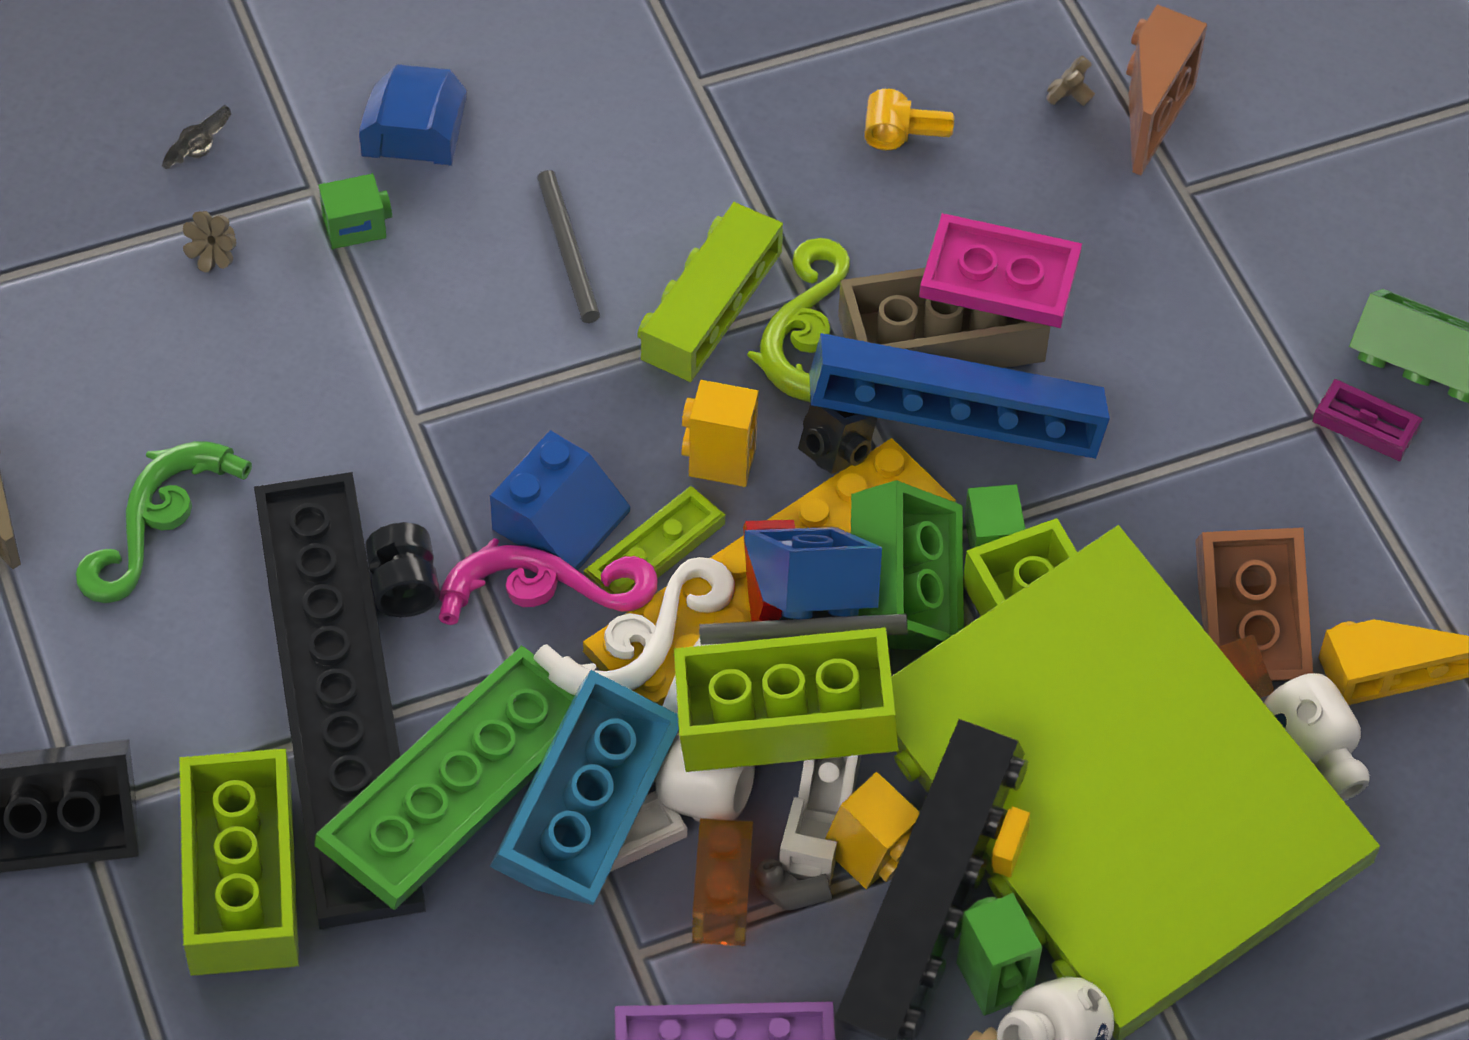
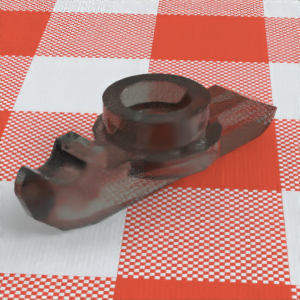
[162,105,231,169]

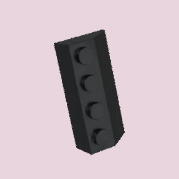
[0,739,139,873]

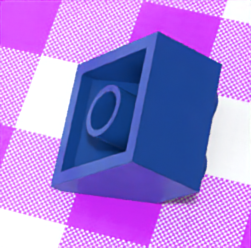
[490,430,630,570]
[744,527,882,619]

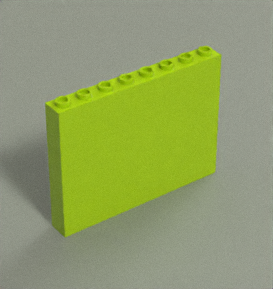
[891,525,1380,1040]

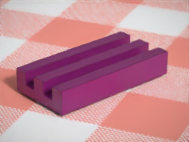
[1312,379,1423,462]

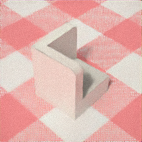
[779,797,837,886]

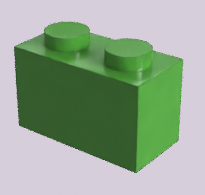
[956,893,1042,1016]

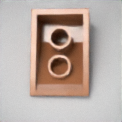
[1126,4,1207,175]
[1195,527,1313,682]

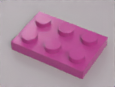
[919,213,1082,328]

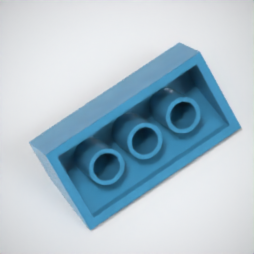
[489,670,679,905]

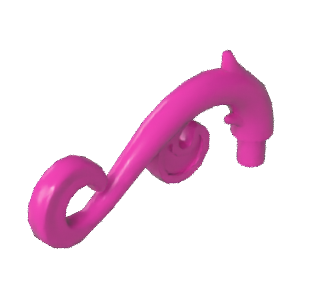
[439,538,658,625]

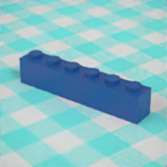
[809,333,1110,459]

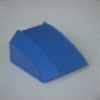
[359,64,467,165]

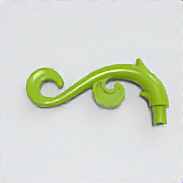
[747,238,850,402]

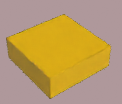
[991,806,1030,878]

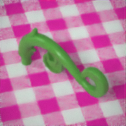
[76,441,252,603]

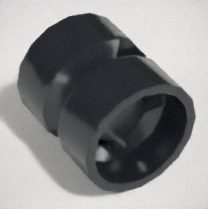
[366,522,440,618]

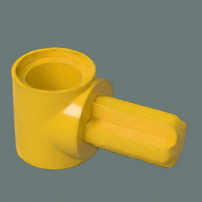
[865,89,954,150]

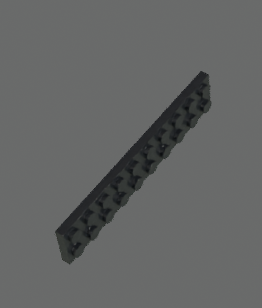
[254,472,426,929]

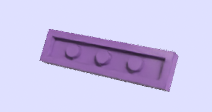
[615,1002,835,1040]

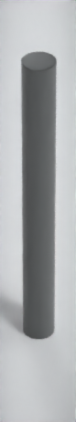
[537,170,600,323]
[699,614,908,645]

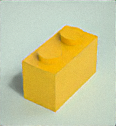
[681,380,759,487]
[825,772,920,890]

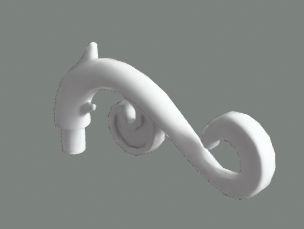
[534,557,735,695]

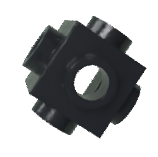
[798,402,878,474]

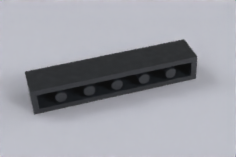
[834,719,1028,1040]

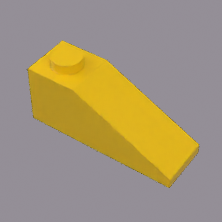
[1318,619,1469,705]

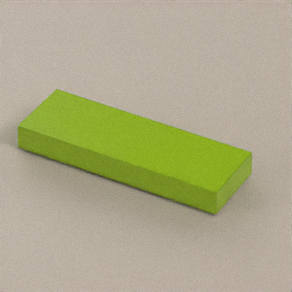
[583,486,726,594]

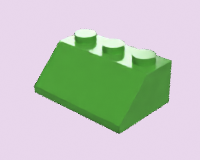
[1349,288,1469,403]
[850,480,964,650]

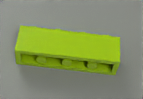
[637,202,783,382]

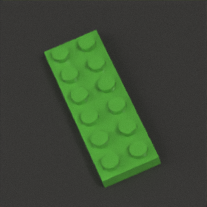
[314,645,575,910]

